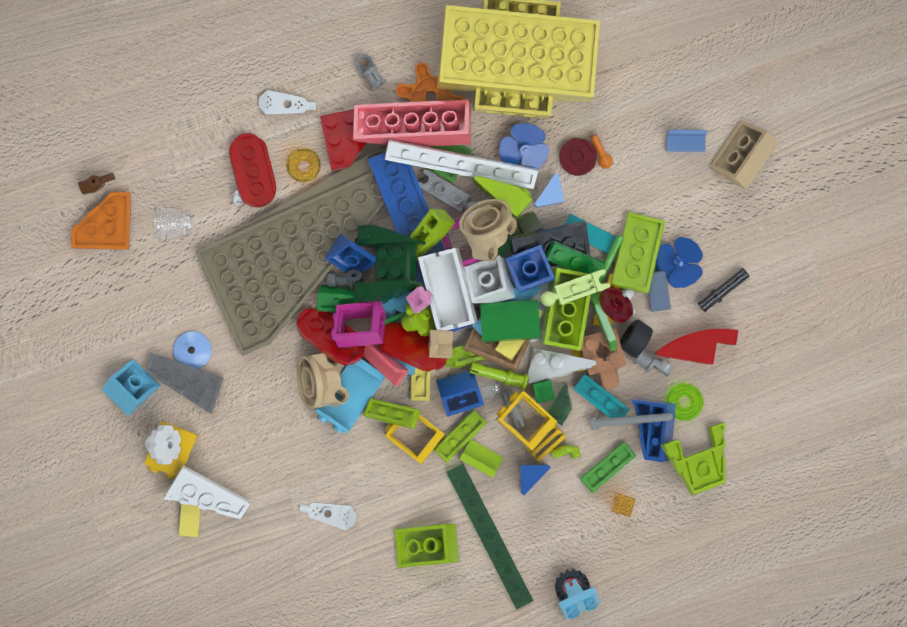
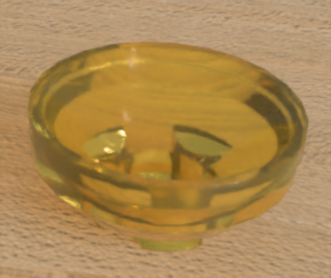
[286,148,321,183]

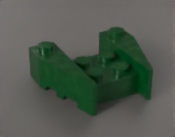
[354,225,426,304]

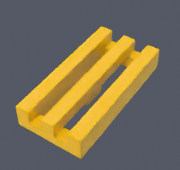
[525,425,566,463]

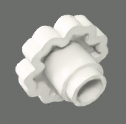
[145,425,181,464]

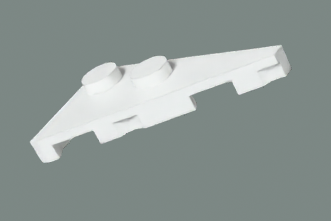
[527,348,597,385]

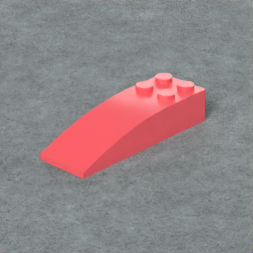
[353,100,471,146]

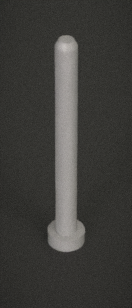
[590,413,673,430]

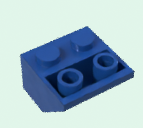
[436,370,484,417]

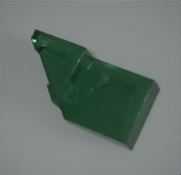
[548,383,573,426]

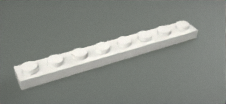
[384,139,538,189]

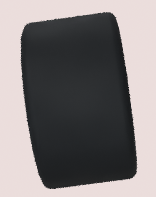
[620,320,653,357]

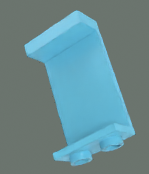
[315,359,386,434]

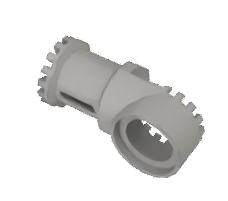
[355,54,387,91]
[633,350,673,377]

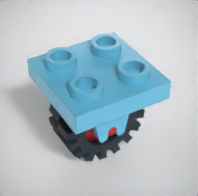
[554,569,601,619]

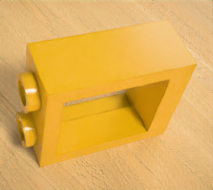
[495,391,558,451]
[385,406,445,464]

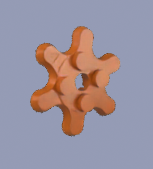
[396,62,465,102]

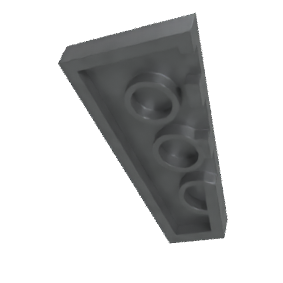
[145,353,224,414]

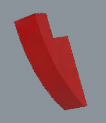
[655,329,739,365]

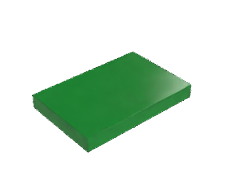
[480,300,541,343]

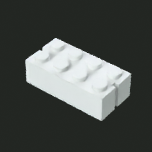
[418,247,478,331]

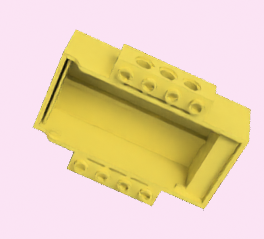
[437,0,600,119]

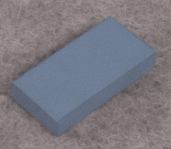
[649,271,671,312]

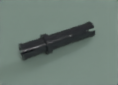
[698,268,750,312]

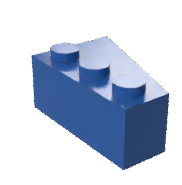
[632,398,676,462]

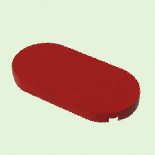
[229,133,276,208]
[297,308,365,365]
[377,322,448,372]

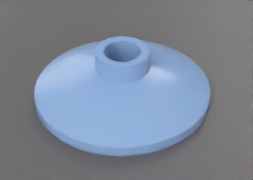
[173,331,212,369]

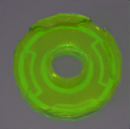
[665,383,704,421]

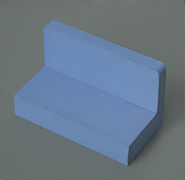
[667,130,707,152]

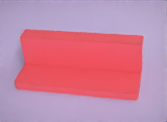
[363,344,409,386]

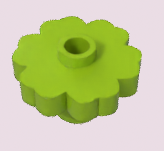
[401,303,436,336]

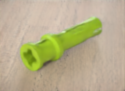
[469,361,529,391]

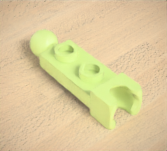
[541,269,610,307]

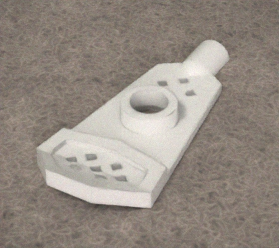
[259,90,316,115]
[299,503,357,530]

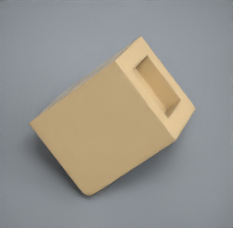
[428,330,453,358]

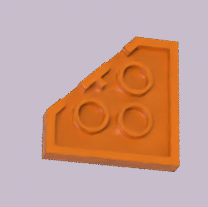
[71,192,131,250]

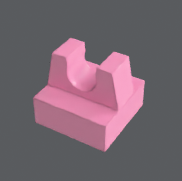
[405,286,433,314]

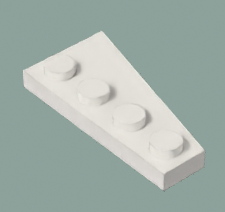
[164,465,250,519]

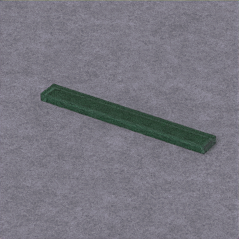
[446,464,534,609]

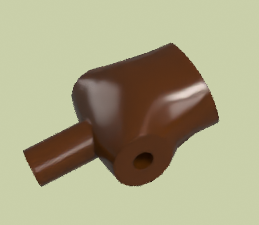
[78,172,115,195]

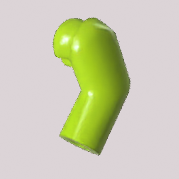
[551,445,581,459]

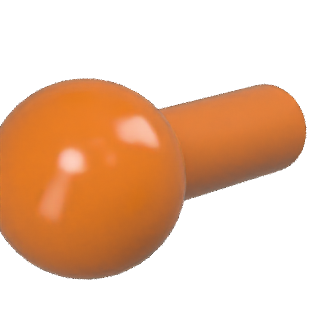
[590,134,613,169]

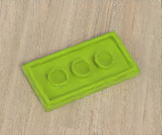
[611,212,665,294]

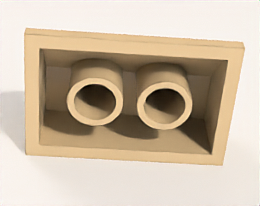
[710,120,779,190]

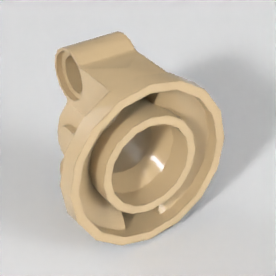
[459,199,517,262]
[297,353,349,409]

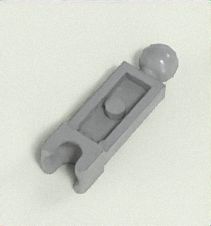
[418,169,478,213]

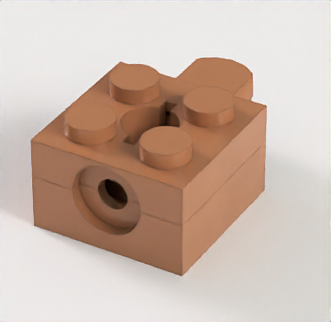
[581,328,626,390]

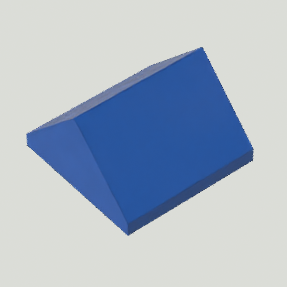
[325,234,376,273]
[505,245,555,293]
[519,465,551,495]

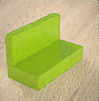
[460,440,503,478]

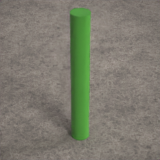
[599,235,624,284]

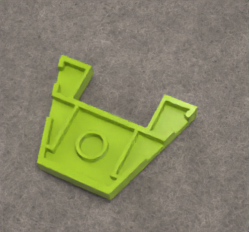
[661,422,726,495]

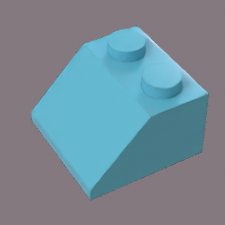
[101,359,160,417]

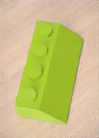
[539,268,591,351]

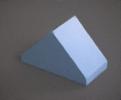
[534,173,564,208]

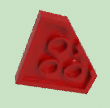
[320,109,367,171]

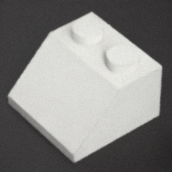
[464,255,515,303]

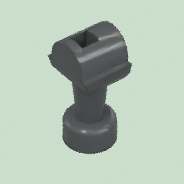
[327,269,364,291]

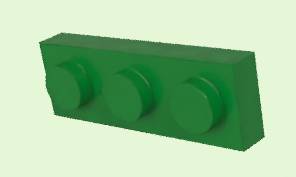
[546,241,605,274]

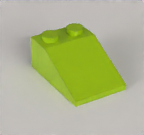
[473,176,532,220]
[394,524,460,568]

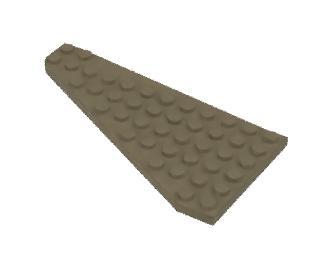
[196,145,387,356]

